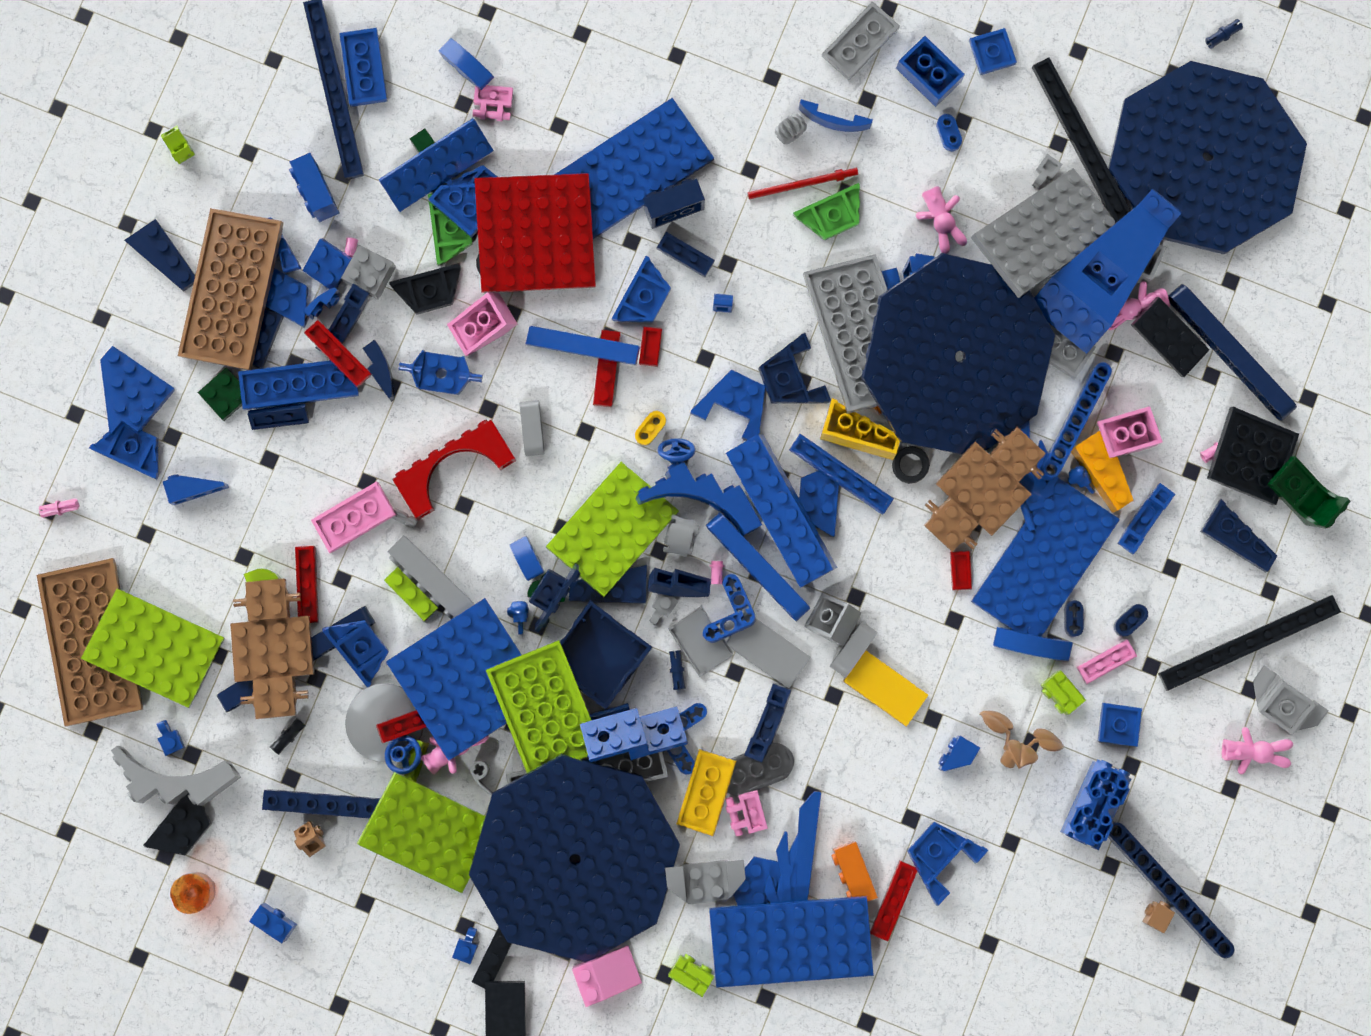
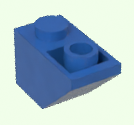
[938,736,980,771]

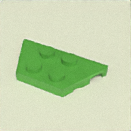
[793,183,860,240]
[428,194,473,266]

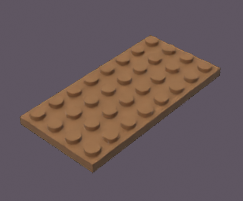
[177,208,284,370]
[36,558,144,727]

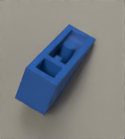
[163,474,229,505]

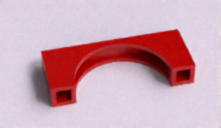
[392,420,516,520]

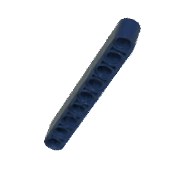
[1168,284,1297,421]
[216,606,376,713]
[1108,821,1235,958]

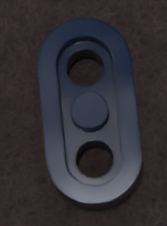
[1113,604,1148,637]

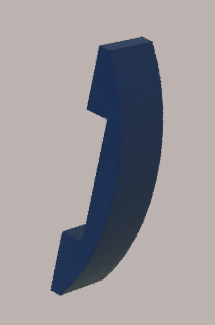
[315,283,370,351]
[744,684,791,763]

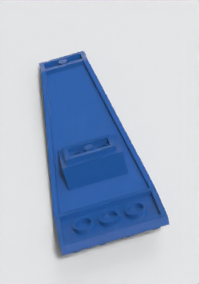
[1034,189,1182,354]

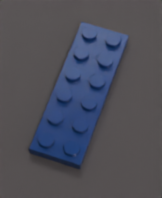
[378,118,494,212]
[238,360,359,410]

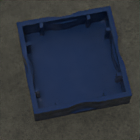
[560,601,653,710]

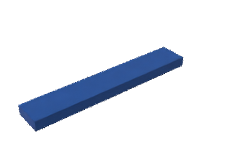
[525,326,640,365]
[789,434,894,515]

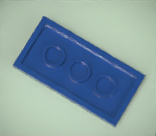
[340,28,388,107]

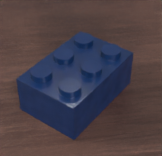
[643,178,705,229]

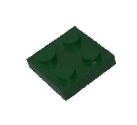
[197,367,242,421]

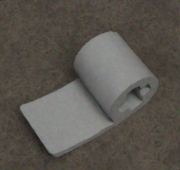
[470,761,493,795]

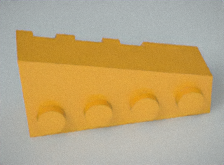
[1071,431,1134,513]

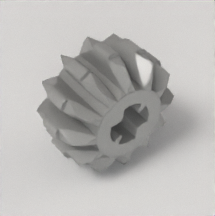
[775,114,807,144]

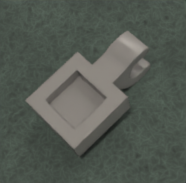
[1032,154,1063,189]
[649,594,678,625]

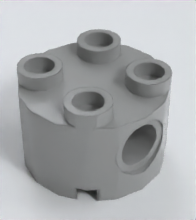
[663,514,699,557]

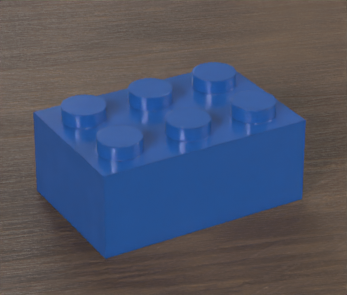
[896,36,965,107]
[289,153,340,223]

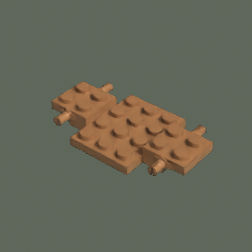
[924,427,1046,552]
[230,579,314,719]

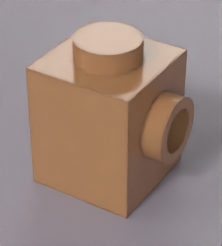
[1142,900,1175,933]

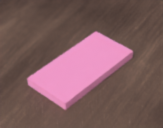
[311,482,397,553]

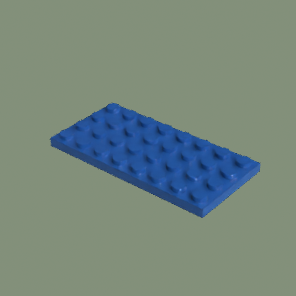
[554,98,714,239]
[971,477,1120,636]
[709,896,874,988]

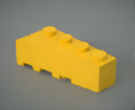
[820,398,900,460]

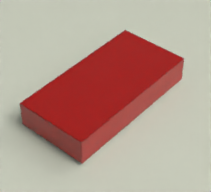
[639,326,662,367]
[950,551,972,590]

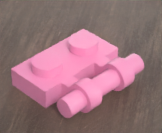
[472,85,513,122]
[725,790,768,836]

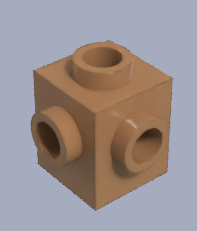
[294,821,326,857]

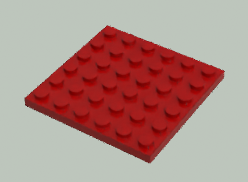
[474,173,596,293]

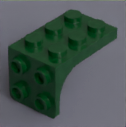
[1267,456,1351,529]

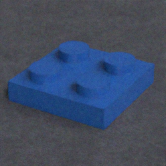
[969,28,1017,75]
[302,238,352,289]
[1098,703,1142,747]

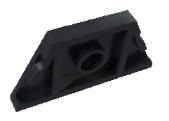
[389,263,461,315]
[143,793,212,856]

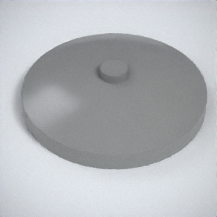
[345,684,423,762]

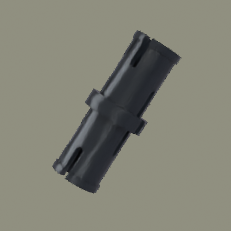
[270,718,306,755]

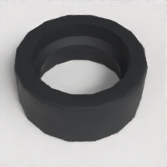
[892,446,930,484]

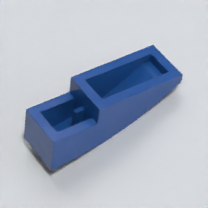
[438,38,494,90]

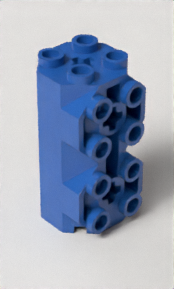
[1060,759,1131,850]

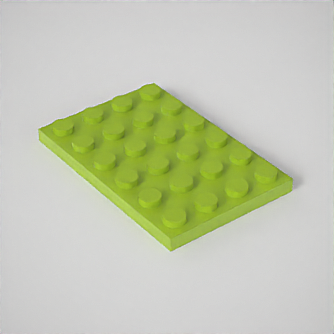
[546,462,679,597]
[81,588,224,708]
[486,640,600,773]
[357,772,485,893]

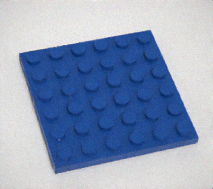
[386,598,522,761]

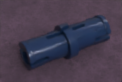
[1205,19,1243,49]
[669,650,686,690]

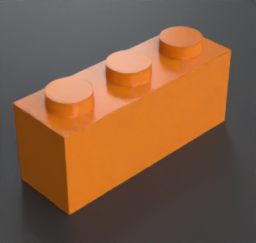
[831,841,878,902]

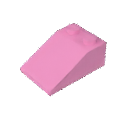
[447,292,518,356]
[1097,406,1162,458]
[572,945,642,1007]

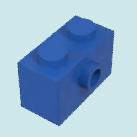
[249,903,297,944]

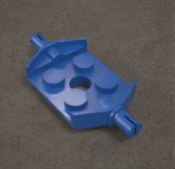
[398,350,483,395]

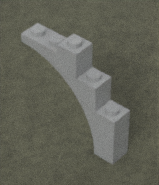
[111,746,241,806]

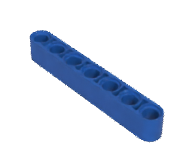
[1040,362,1112,481]
[705,512,810,622]

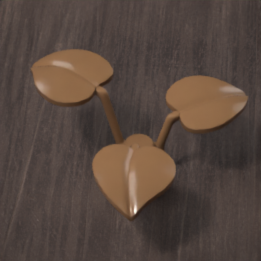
[979,711,1064,769]

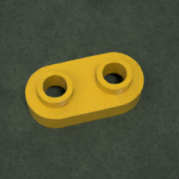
[635,411,666,446]

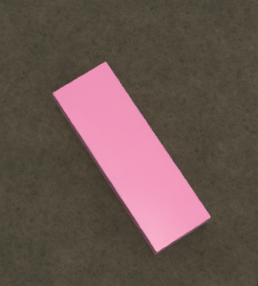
[1076,639,1137,684]

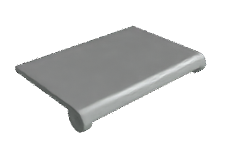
[668,608,733,677]

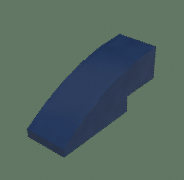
[362,340,395,402]
[648,568,711,597]

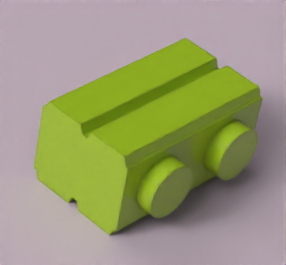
[1041,670,1086,715]
[668,954,714,997]

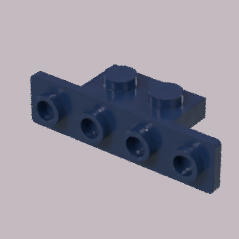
[529,563,580,633]

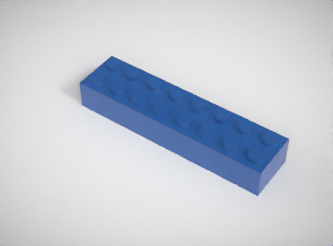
[726,434,838,588]

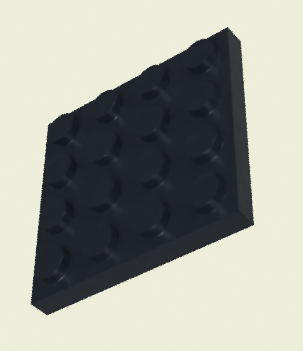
[1207,407,1299,505]

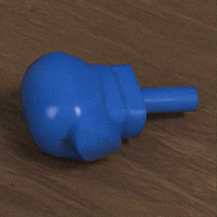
[1068,466,1095,494]
[507,601,529,635]

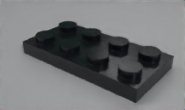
[1131,297,1210,377]

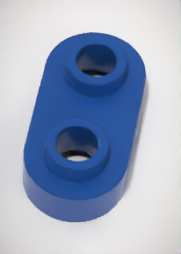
[936,114,962,152]

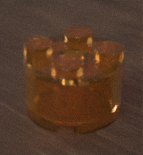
[170,872,215,914]

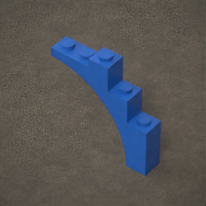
[635,462,762,536]

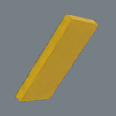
[843,651,928,727]
[676,749,737,836]

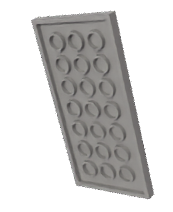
[971,168,1115,298]
[803,254,887,414]

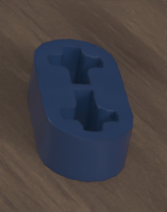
[1064,600,1084,637]

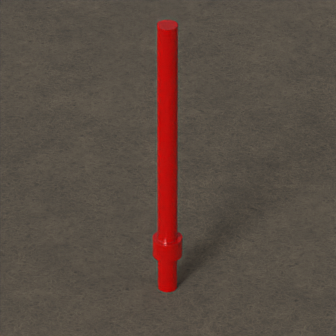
[747,167,859,200]

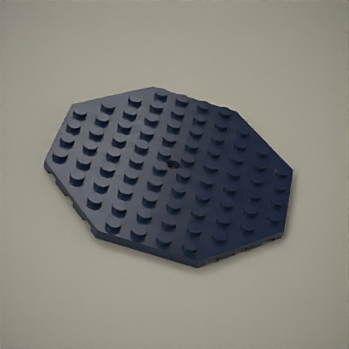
[1108,61,1307,254]
[861,253,1055,454]
[469,754,680,962]

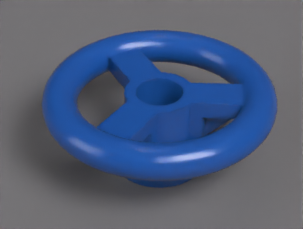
[657,438,696,464]
[385,735,422,774]

